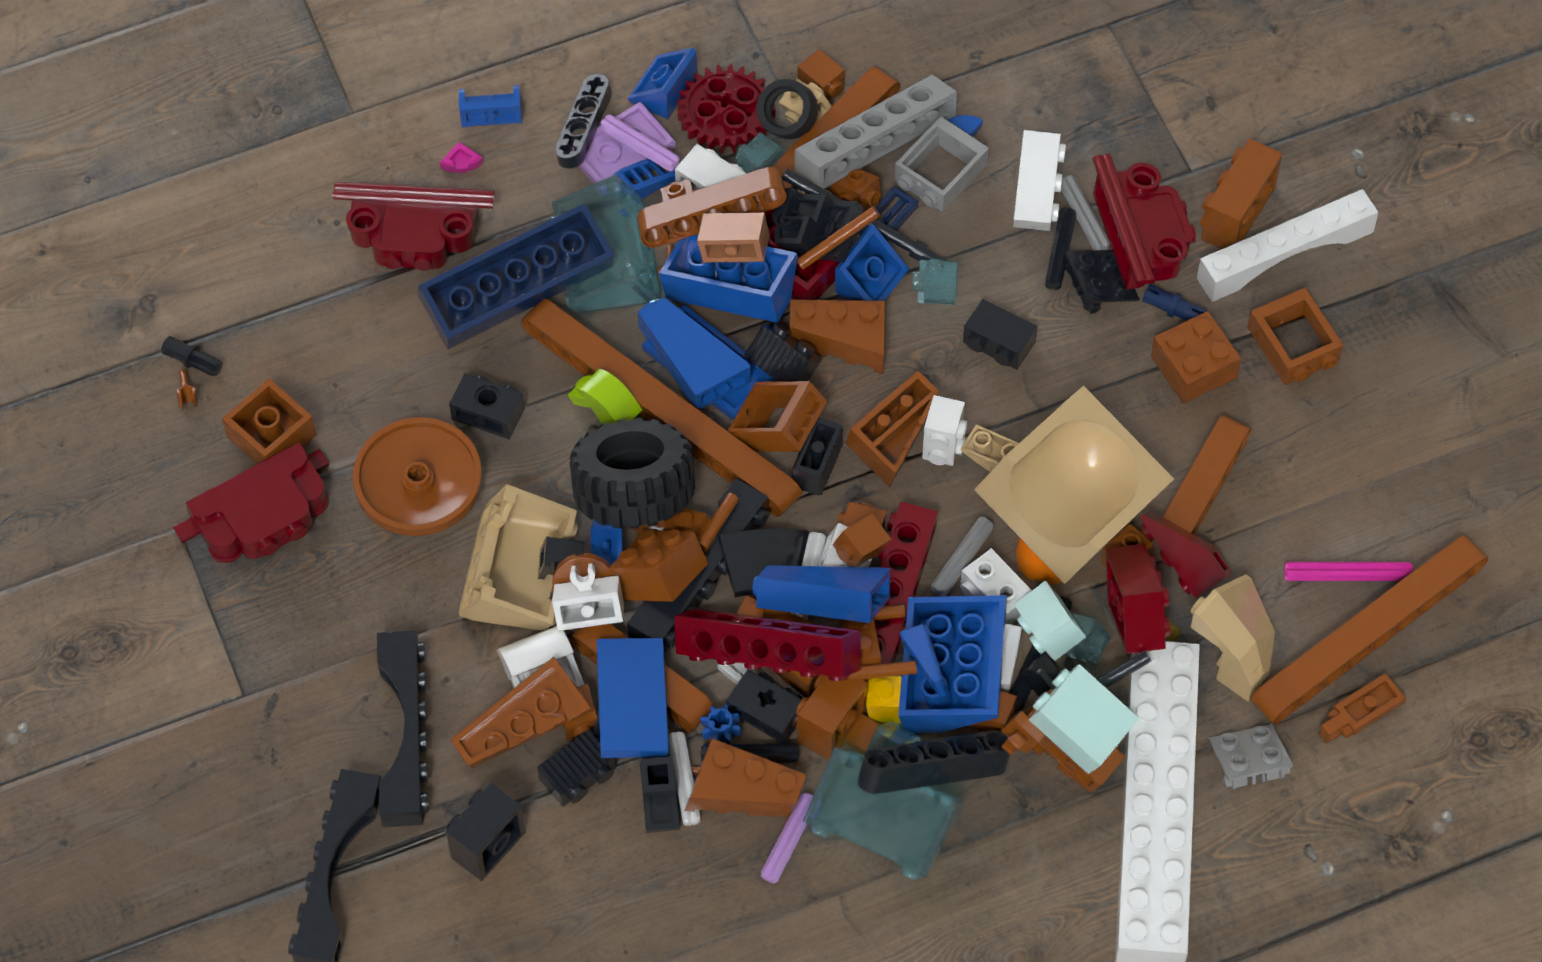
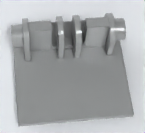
[1208,724,1293,790]

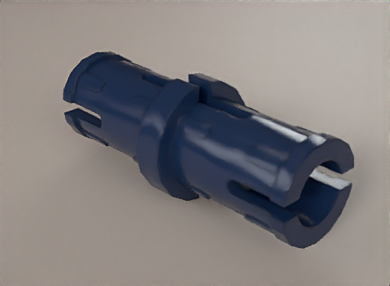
[1142,284,1208,321]

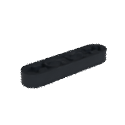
[555,74,612,169]

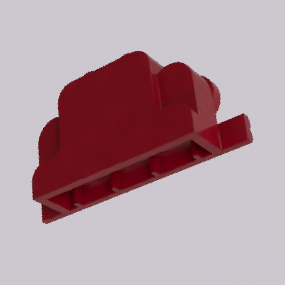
[1093,154,1196,290]
[333,181,495,271]
[173,442,329,563]

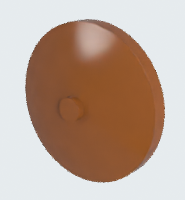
[353,417,482,536]

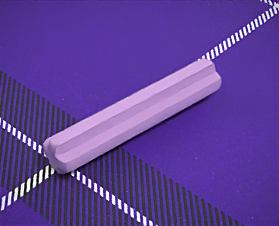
[601,114,680,172]
[761,793,817,884]

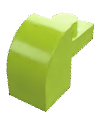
[568,369,642,424]

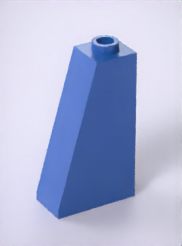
[638,297,751,410]
[752,565,890,623]

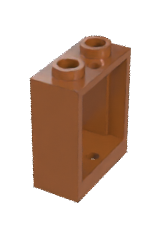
[1247,287,1343,385]
[728,381,827,452]

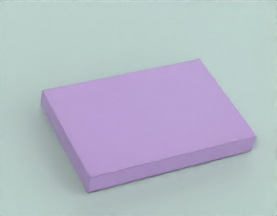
[572,102,676,193]

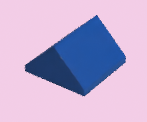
[627,47,698,120]
[835,225,909,301]

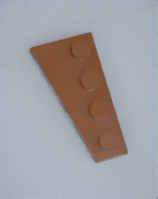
[450,657,595,768]

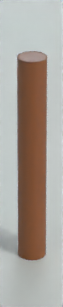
[797,206,880,270]

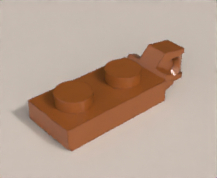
[1318,673,1407,744]

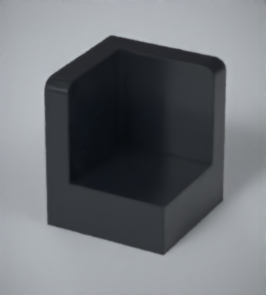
[1021,654,1071,697]

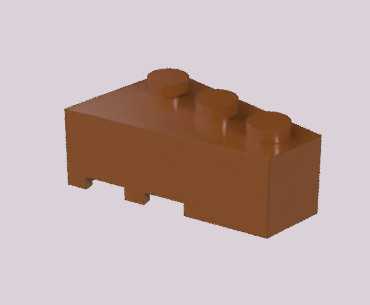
[684,739,806,817]

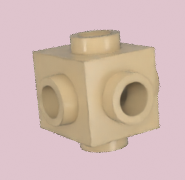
[779,79,832,124]

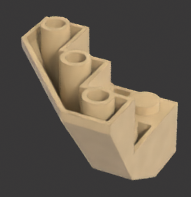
[1190,574,1275,702]

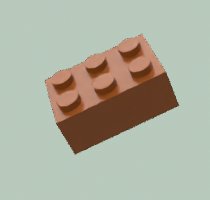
[1199,138,1282,249]

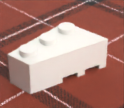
[1013,130,1066,231]

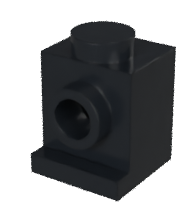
[538,536,585,580]

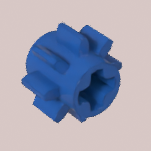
[700,705,742,744]

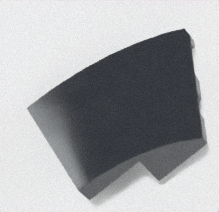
[772,188,863,263]
[718,529,809,598]

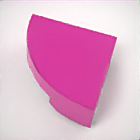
[440,142,483,173]

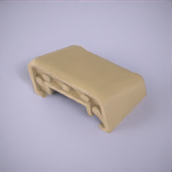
[459,484,578,631]

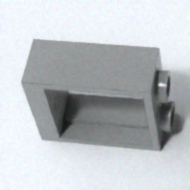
[894,116,989,213]

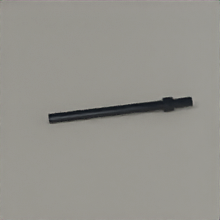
[782,168,948,271]

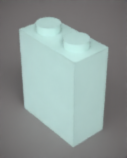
[1029,664,1139,774]

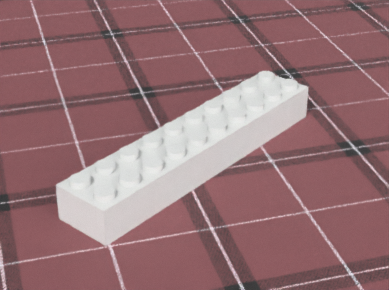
[1115,641,1200,962]

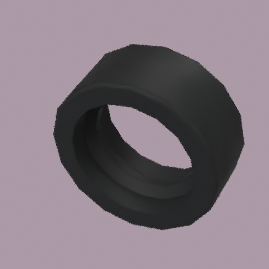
[756,78,818,140]

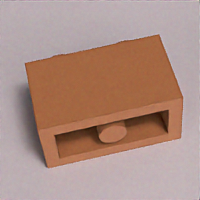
[697,213,770,263]

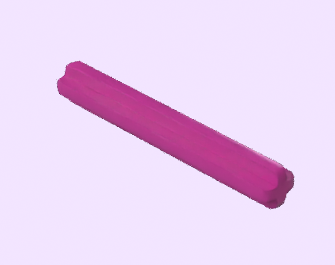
[1284,562,1414,581]

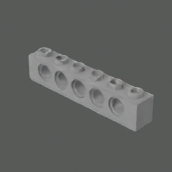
[795,75,957,189]

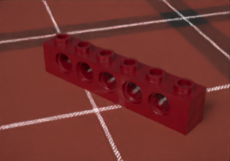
[864,502,938,682]
[675,608,861,681]

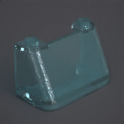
[552,174,662,314]
[803,747,965,881]

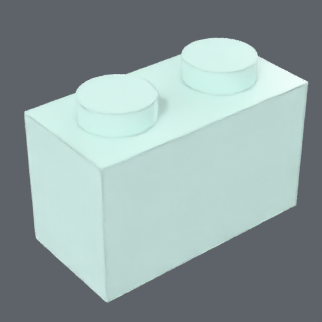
[1014,580,1086,661]

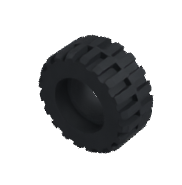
[569,418,695,529]

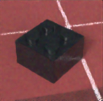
[446,782,526,881]

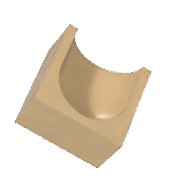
[974,385,1174,584]

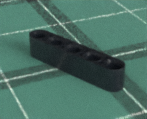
[857,731,1010,794]

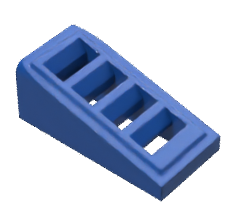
[614,158,676,205]
[900,624,947,697]

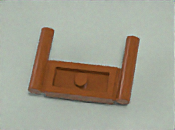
[632,493,739,551]
[839,604,917,681]

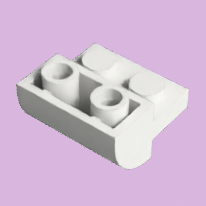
[497,626,584,688]

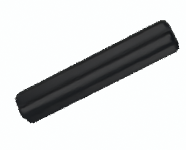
[1045,207,1076,290]
[701,743,799,763]

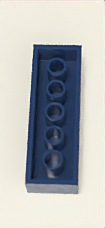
[418,203,615,349]

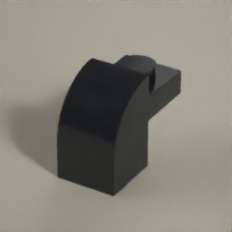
[640,757,680,833]

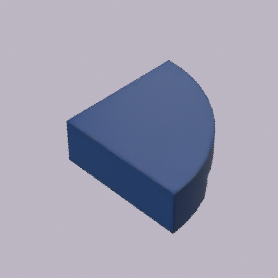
[947,115,983,137]

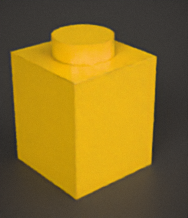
[866,676,902,724]

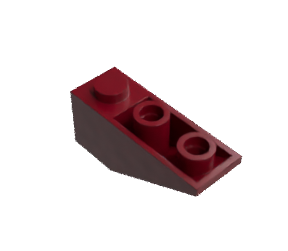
[1140,511,1233,598]

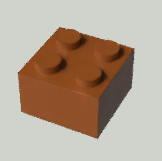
[1151,311,1241,404]
[222,379,317,464]
[609,529,708,602]
[796,675,868,762]

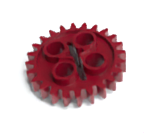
[677,64,775,154]

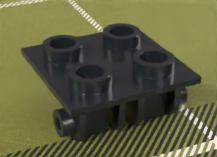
[1065,250,1140,314]

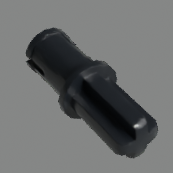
[161,335,223,376]

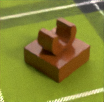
[1001,711,1045,755]

